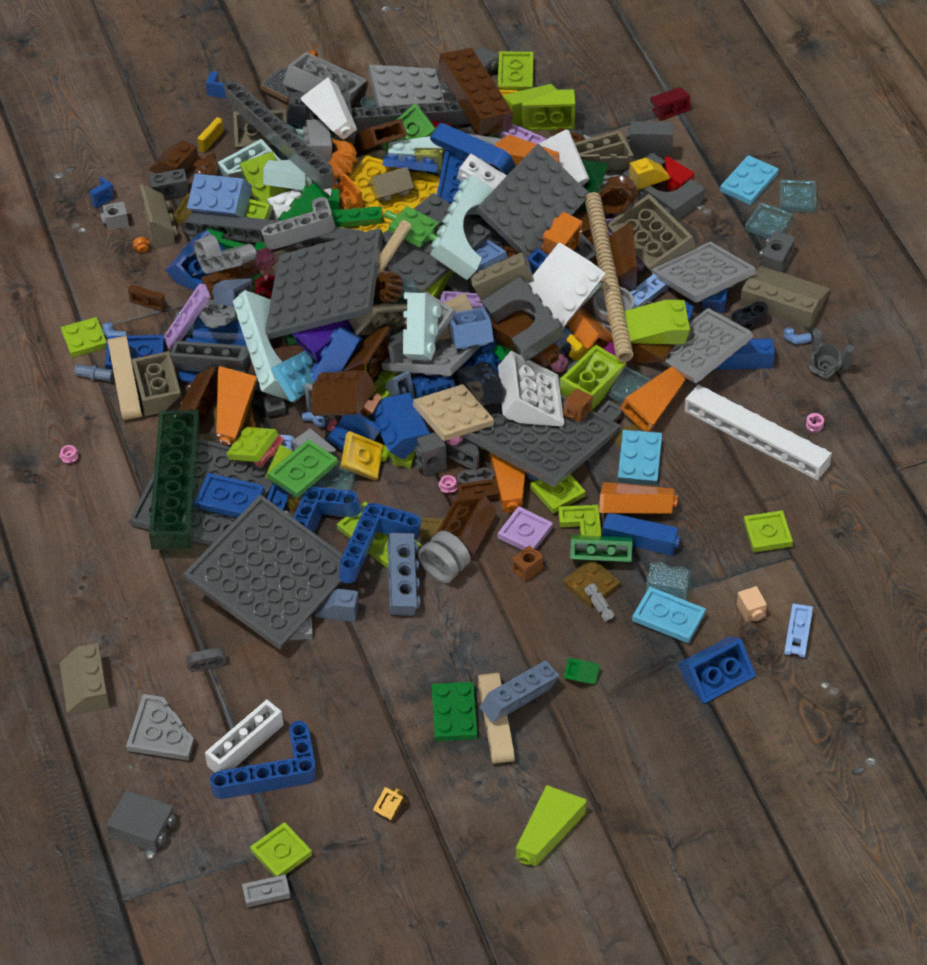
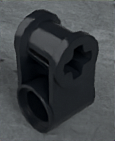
[730,301,768,330]

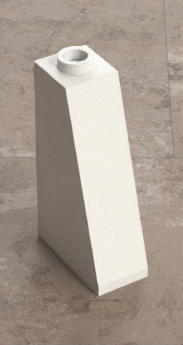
[301,77,357,140]

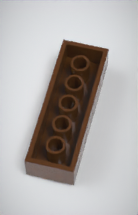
[438,48,513,135]

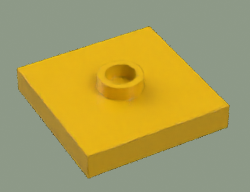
[340,431,383,481]

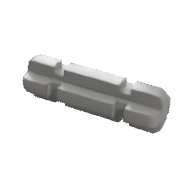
[585,583,615,621]

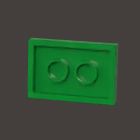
[432,682,477,742]

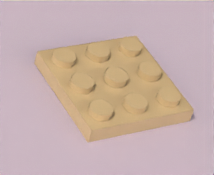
[413,385,494,441]

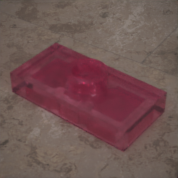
[255,247,275,271]

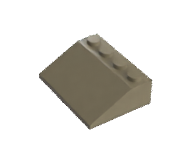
[606,194,696,270]
[740,266,830,328]

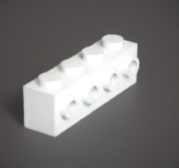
[457,154,507,189]
[205,700,283,773]

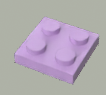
[498,506,553,550]

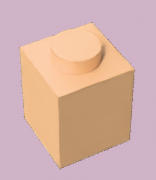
[736,586,767,623]

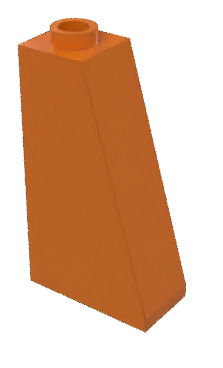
[494,134,560,166]
[567,306,613,350]
[217,366,257,445]
[620,366,685,432]
[489,452,526,513]
[599,482,678,513]

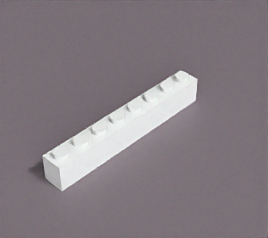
[685,385,832,480]

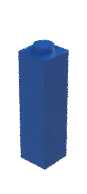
[602,513,681,555]

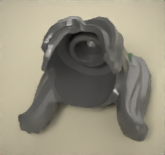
[808,328,855,379]

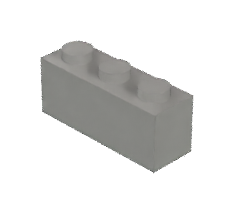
[303,120,332,162]

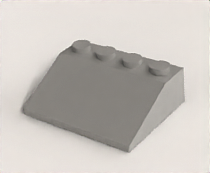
[283,52,367,106]

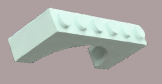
[263,124,334,190]
[430,174,494,280]
[233,290,299,402]

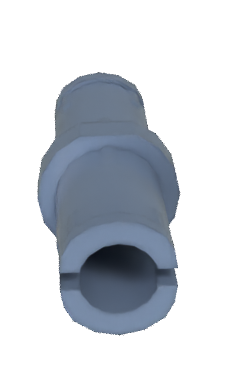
[75,364,114,382]

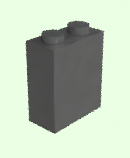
[626,121,674,161]
[106,790,176,853]

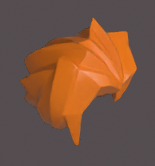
[328,139,358,180]

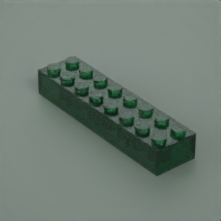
[149,410,201,550]

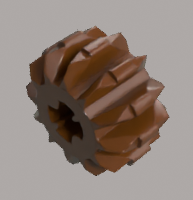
[374,271,404,304]

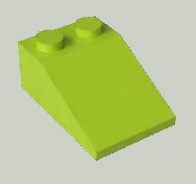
[522,89,575,131]
[625,300,690,344]
[560,345,626,410]

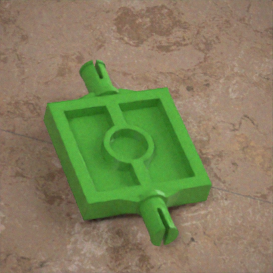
[384,206,439,247]

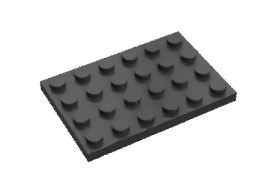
[475,143,589,257]
[380,193,491,293]

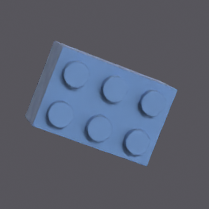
[187,174,252,217]

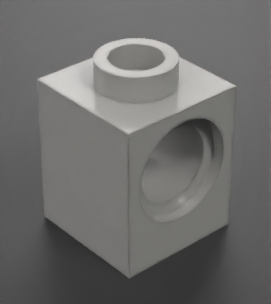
[100,202,129,231]

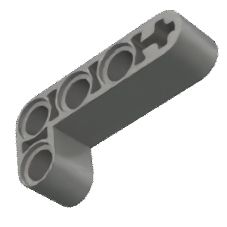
[262,197,335,249]
[194,235,257,274]

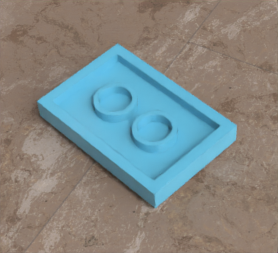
[720,155,779,205]
[271,351,315,402]
[618,430,662,485]
[632,587,706,644]

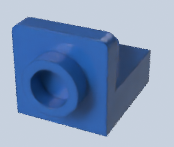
[89,177,114,208]

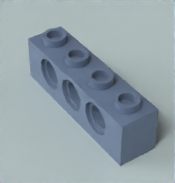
[387,533,420,616]
[479,660,559,723]

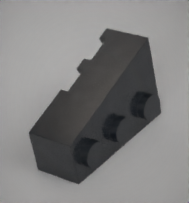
[287,90,313,126]
[453,361,504,405]

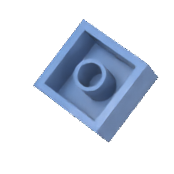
[448,307,494,349]

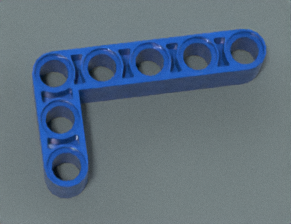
[430,123,516,175]
[293,487,362,533]
[338,503,421,583]
[210,721,316,799]

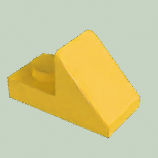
[567,334,589,361]

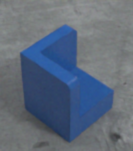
[206,71,226,99]

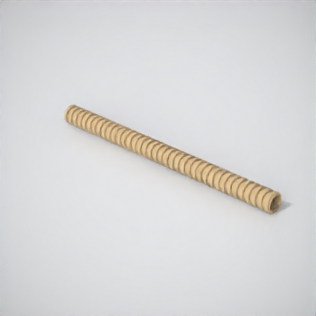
[585,192,633,362]

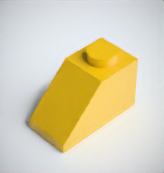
[629,157,670,190]

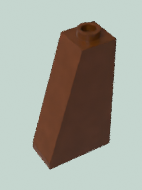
[354,119,407,155]
[491,310,559,368]

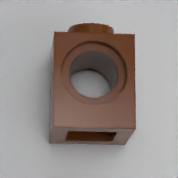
[563,388,593,422]
[511,545,543,582]

